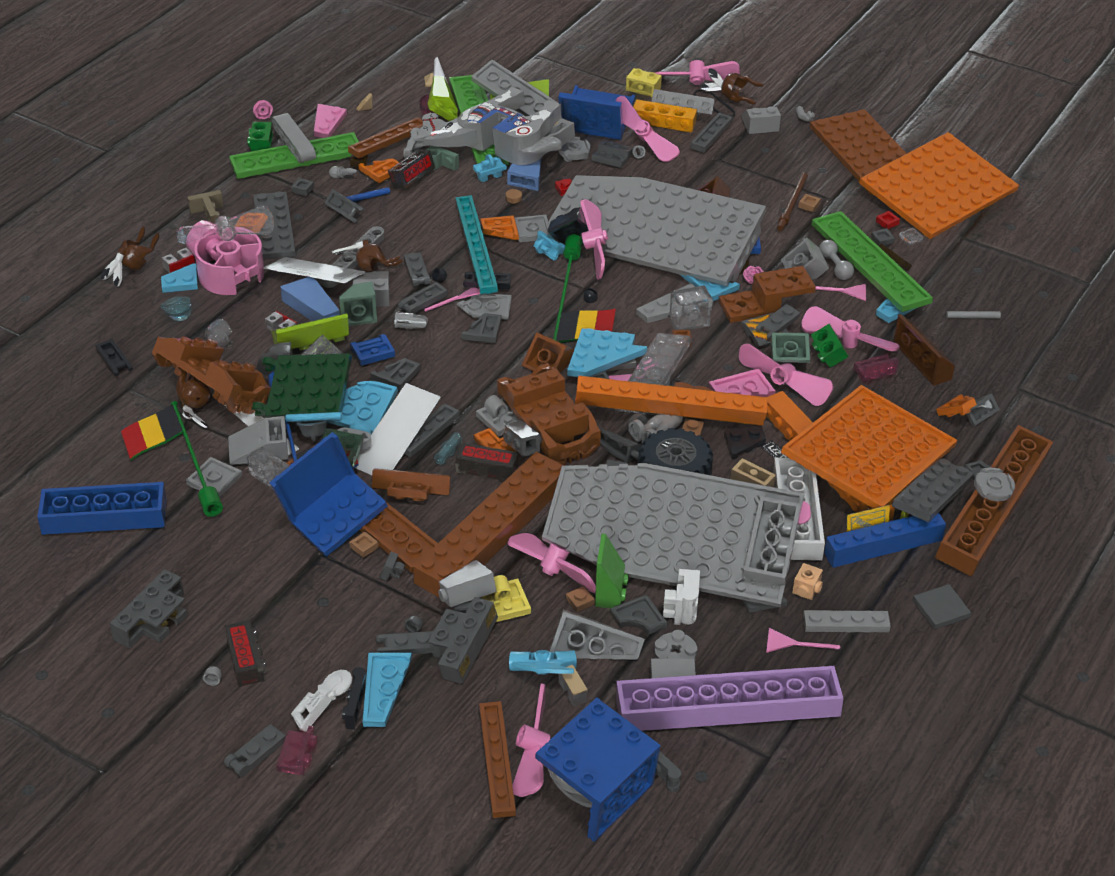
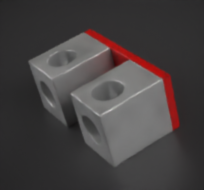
[162,248,195,273]
[265,311,297,331]

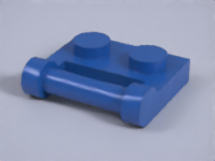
[350,334,395,366]

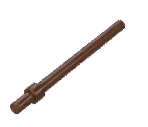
[777,173,808,231]

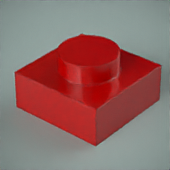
[555,179,572,196]
[876,211,900,229]

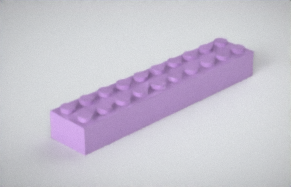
[616,666,843,731]

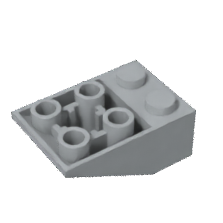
[228,416,288,465]

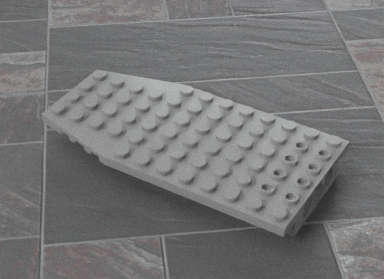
[548,175,767,286]
[542,463,804,607]

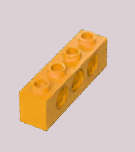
[633,99,697,132]

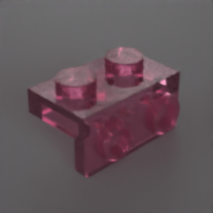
[854,354,899,381]

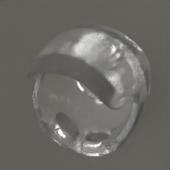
[204,318,234,351]

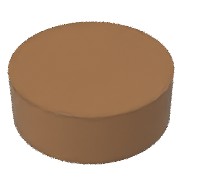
[506,189,522,204]

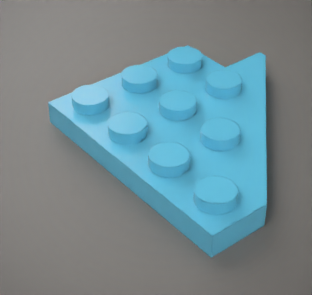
[567,328,647,377]

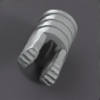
[395,312,428,329]

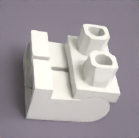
[663,569,700,625]

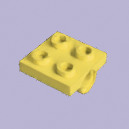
[480,575,531,622]

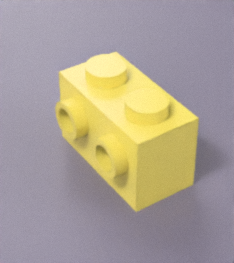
[626,68,662,97]

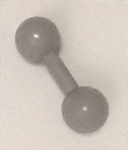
[819,240,854,280]

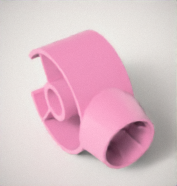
[186,221,264,295]

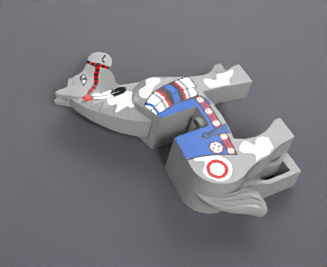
[414,87,575,165]

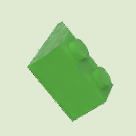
[595,533,628,608]

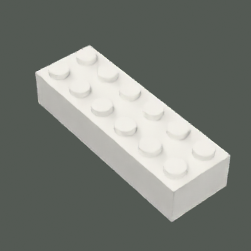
[773,458,825,560]

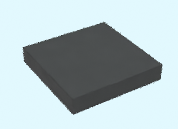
[912,584,971,629]

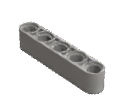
[272,113,316,163]

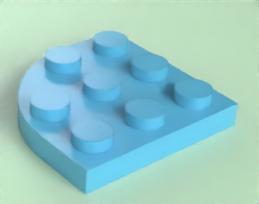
[327,381,398,433]

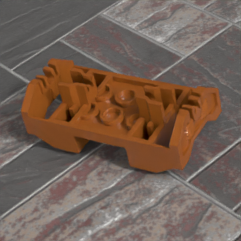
[152,336,271,414]
[497,363,601,466]

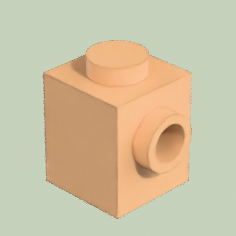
[793,563,823,600]

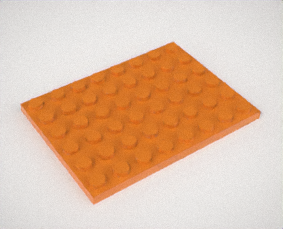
[859,132,1019,239]
[781,385,958,509]

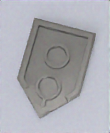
[457,294,512,320]

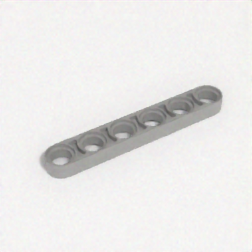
[321,226,384,288]

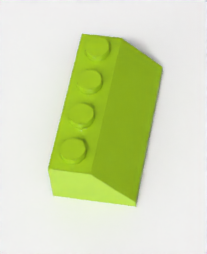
[271,314,349,351]

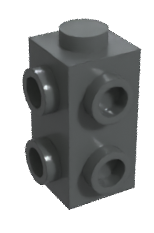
[503,420,541,456]

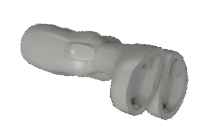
[629,414,683,442]

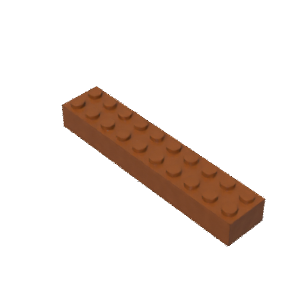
[935,425,1053,577]
[413,451,564,598]

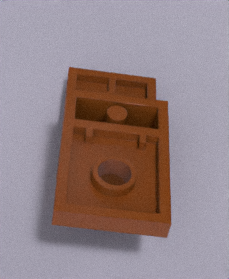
[718,266,816,323]

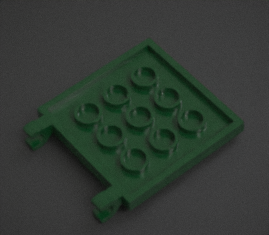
[252,353,352,418]

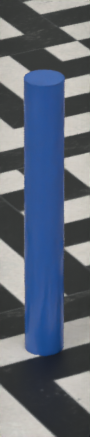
[347,187,390,202]

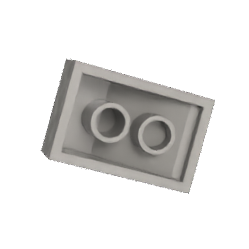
[353,271,390,307]

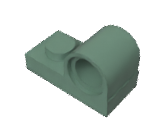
[425,146,459,171]

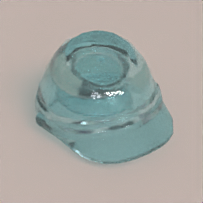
[160,296,192,321]

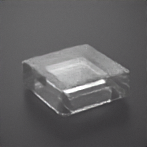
[899,228,923,246]

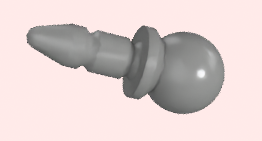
[329,166,357,178]

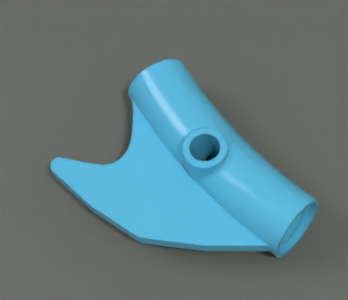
[509,650,577,675]

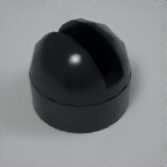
[432,267,447,282]
[584,288,598,303]

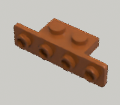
[372,468,451,501]

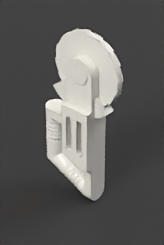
[291,670,352,732]

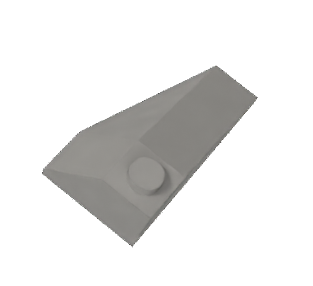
[550,609,645,660]

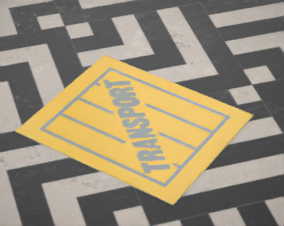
[847,505,890,532]

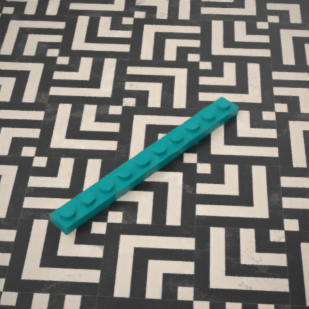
[455,195,498,294]

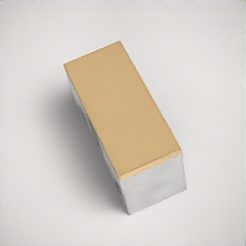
[559,665,587,707]

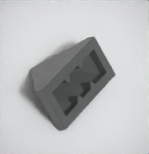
[967,393,1000,426]

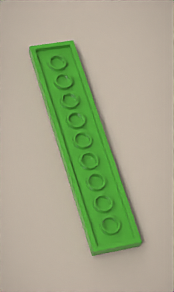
[449,75,509,165]
[812,211,933,312]

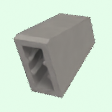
[438,560,497,607]

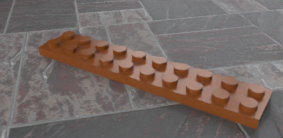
[284,446,438,573]

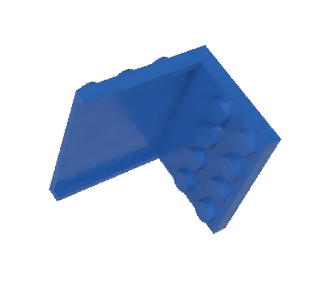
[558,85,635,140]
[269,432,388,557]
[535,698,661,842]

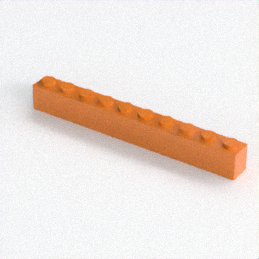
[575,376,768,426]
[766,391,895,522]

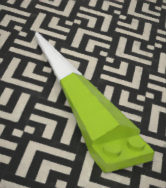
[427,57,458,121]

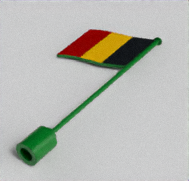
[553,234,616,343]
[121,401,223,517]

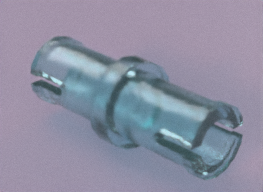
[434,432,463,464]

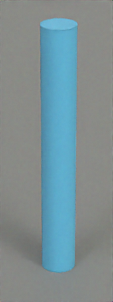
[285,412,343,422]

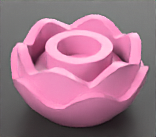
[253,100,273,119]
[743,266,764,285]

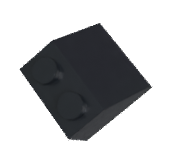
[548,207,589,244]

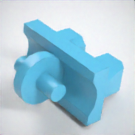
[473,154,507,182]
[534,231,565,261]

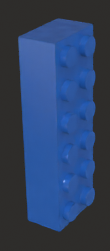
[37,482,167,535]

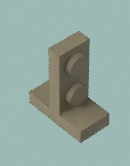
[188,190,223,226]

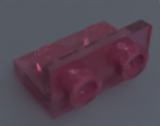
[276,726,318,775]

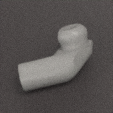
[796,106,815,122]

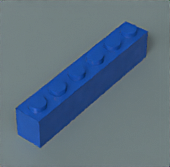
[824,513,946,568]

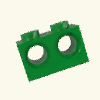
[247,122,273,152]
[811,324,849,368]

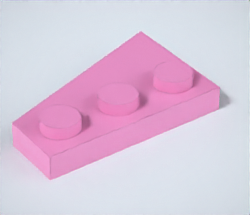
[314,104,347,138]
[709,368,775,397]

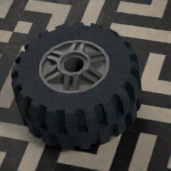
[638,428,713,476]

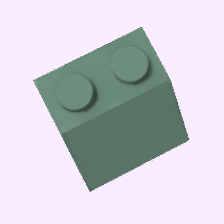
[339,282,377,326]
[771,333,810,363]

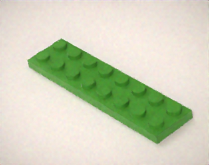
[229,132,359,179]

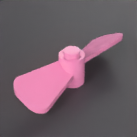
[655,60,740,85]
[616,96,680,162]
[580,199,609,280]
[801,306,900,351]
[739,344,833,406]
[507,533,596,593]
[512,683,550,797]

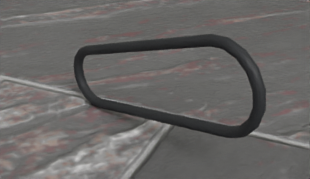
[693,89,736,117]

